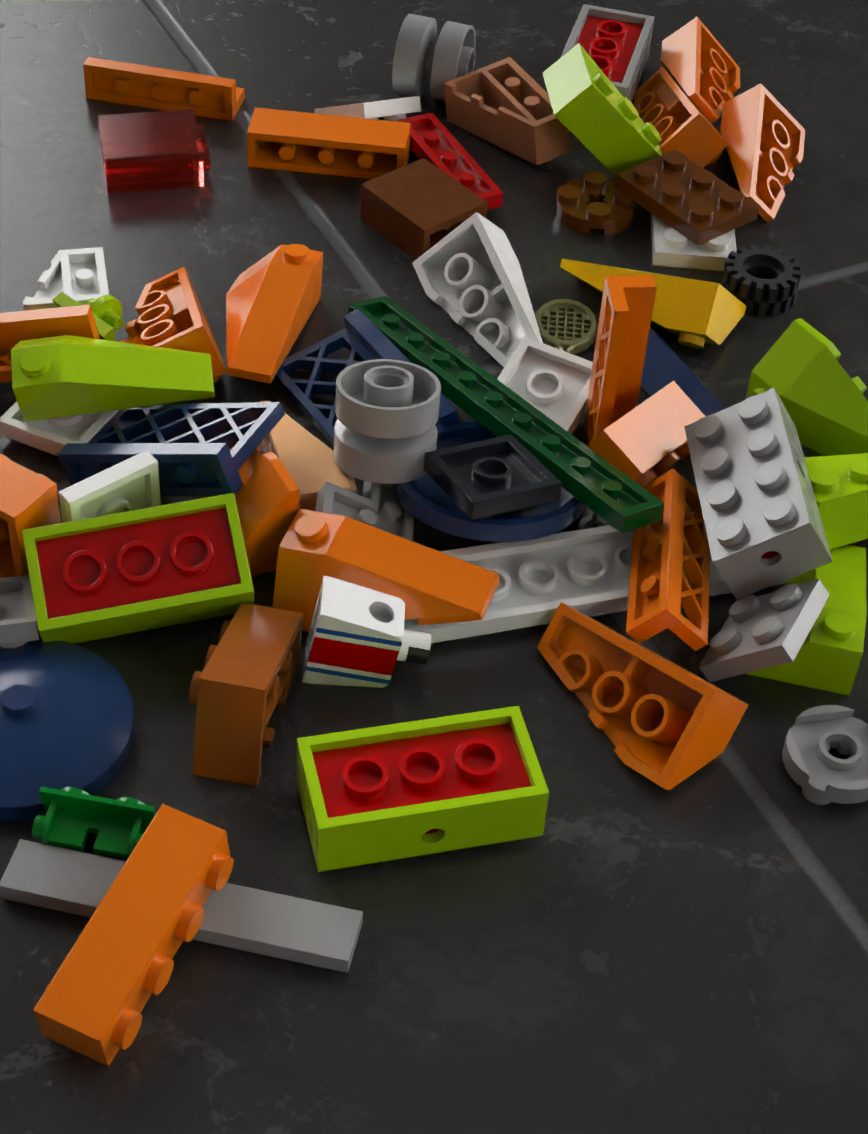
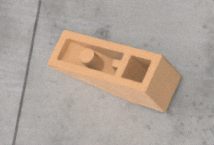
[261,400,357,511]

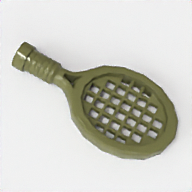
[535,299,598,355]

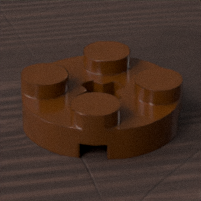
[556,170,636,236]

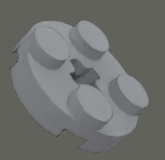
[782,705,868,805]

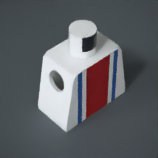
[302,576,431,688]

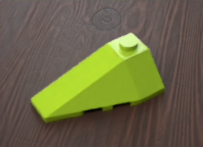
[746,318,868,456]
[11,335,215,422]
[746,545,867,695]

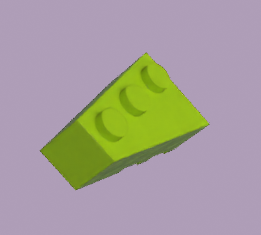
[542,43,662,177]
[804,453,868,549]

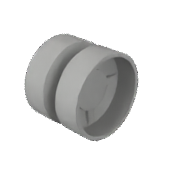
[392,14,475,103]
[333,359,441,484]

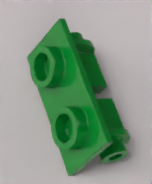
[32,786,156,860]

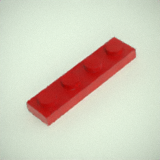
[398,113,503,210]

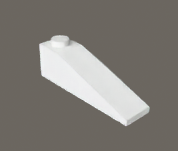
[412,212,543,367]

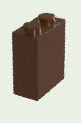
[360,158,488,260]

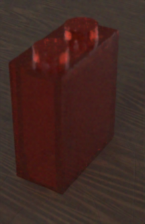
[98,109,211,194]

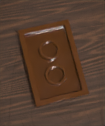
[615,150,759,246]

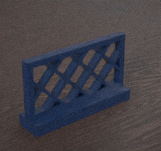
[274,309,459,447]
[57,402,285,496]

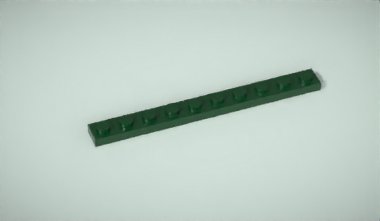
[348,296,664,534]

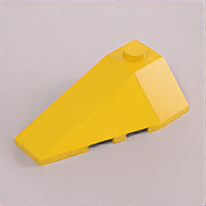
[560,259,747,349]

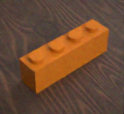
[247,107,411,179]
[33,804,234,1067]

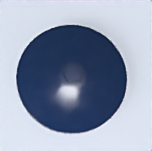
[393,422,585,542]
[0,638,135,822]

